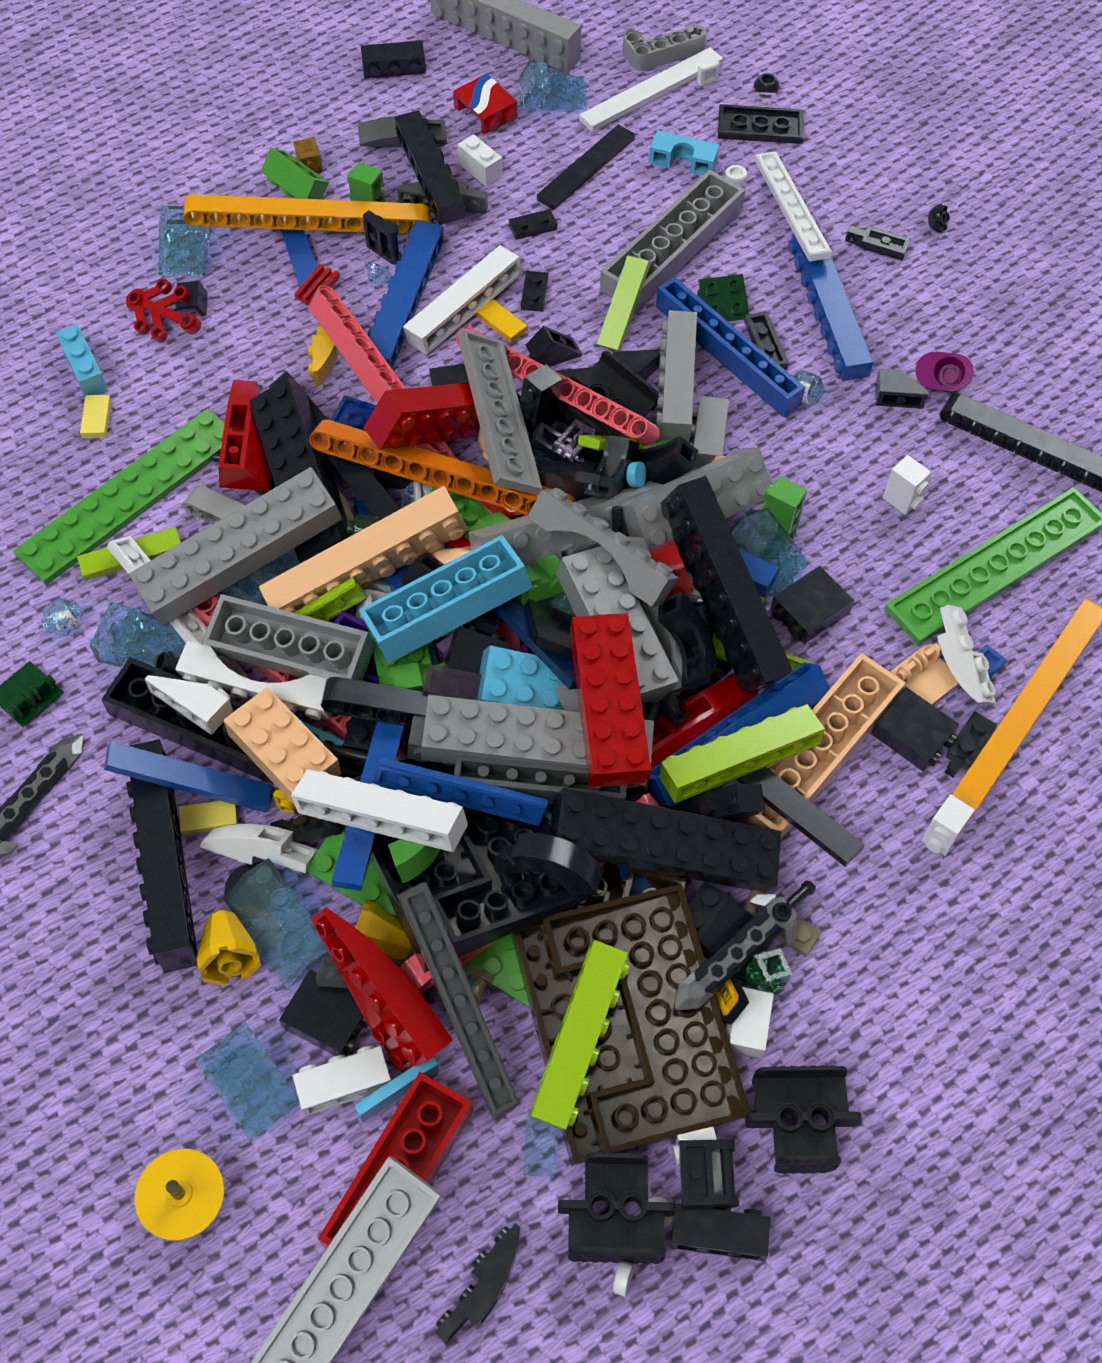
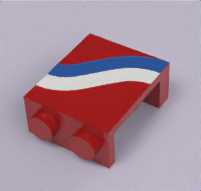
[453,73,518,135]

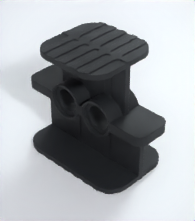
[564,351,659,436]
[745,1065,862,1174]
[558,1152,676,1264]

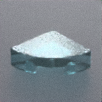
[367,262,392,285]

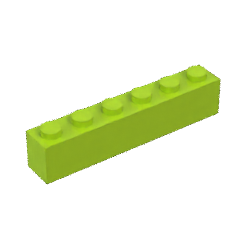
[659,704,825,803]
[528,940,630,1131]

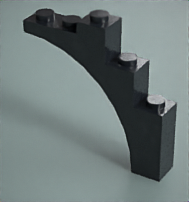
[530,422,699,485]

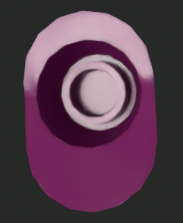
[915,351,974,391]

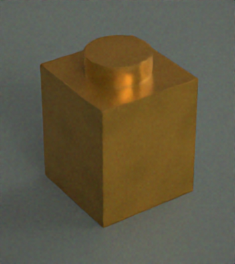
[293,137,323,172]

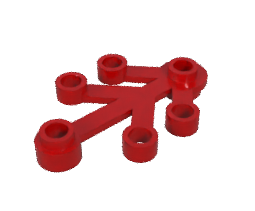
[126,278,202,343]

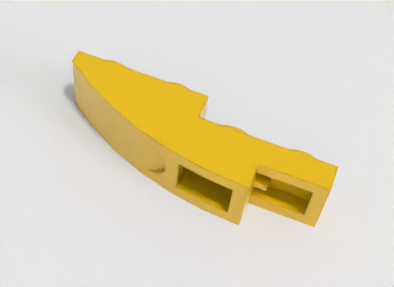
[308,322,339,386]

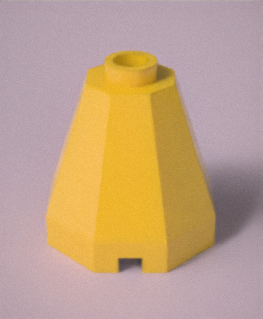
[355,900,415,961]
[197,910,261,986]

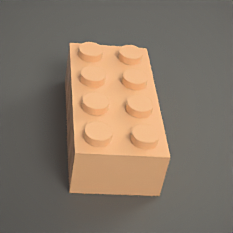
[223,687,341,805]

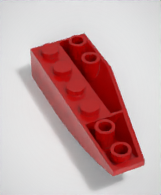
[218,380,272,491]
[648,675,760,794]
[310,907,453,1072]

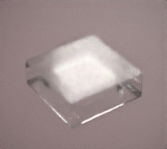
[754,92,776,108]

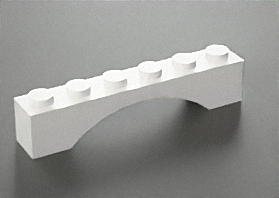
[175,641,333,720]

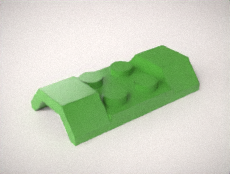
[430,487,510,541]
[369,632,437,694]

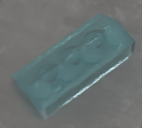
[224,858,331,990]

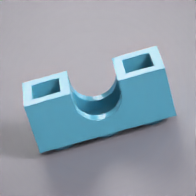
[649,130,720,176]
[55,324,108,397]

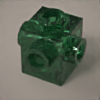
[746,948,793,996]

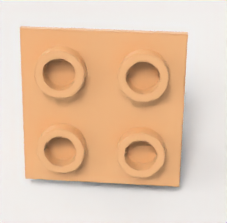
[890,643,959,705]

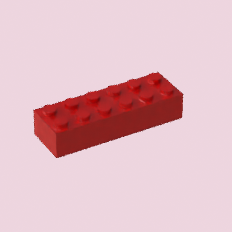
[364,382,481,450]
[569,613,652,787]
[318,1072,473,1248]

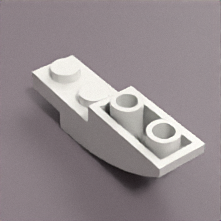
[937,605,996,705]
[200,824,318,873]

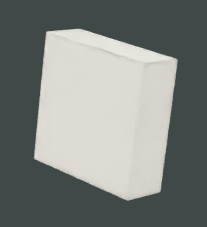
[697,59,720,86]

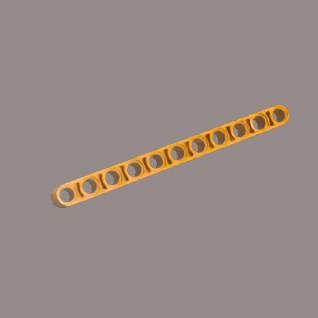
[183,194,431,234]
[952,598,1102,819]

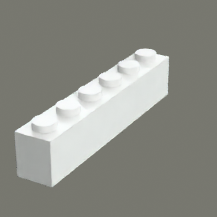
[403,245,523,355]
[291,769,468,852]

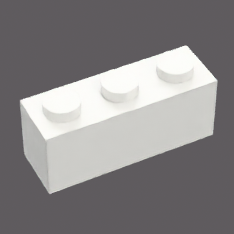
[293,1045,391,1117]

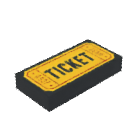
[715,974,749,1024]

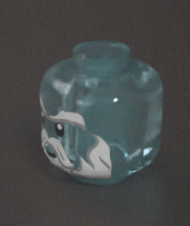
[792,370,824,404]
[41,597,83,636]

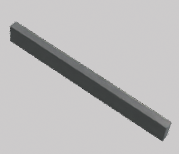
[397,882,520,1117]

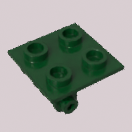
[697,274,749,321]
[0,661,64,727]

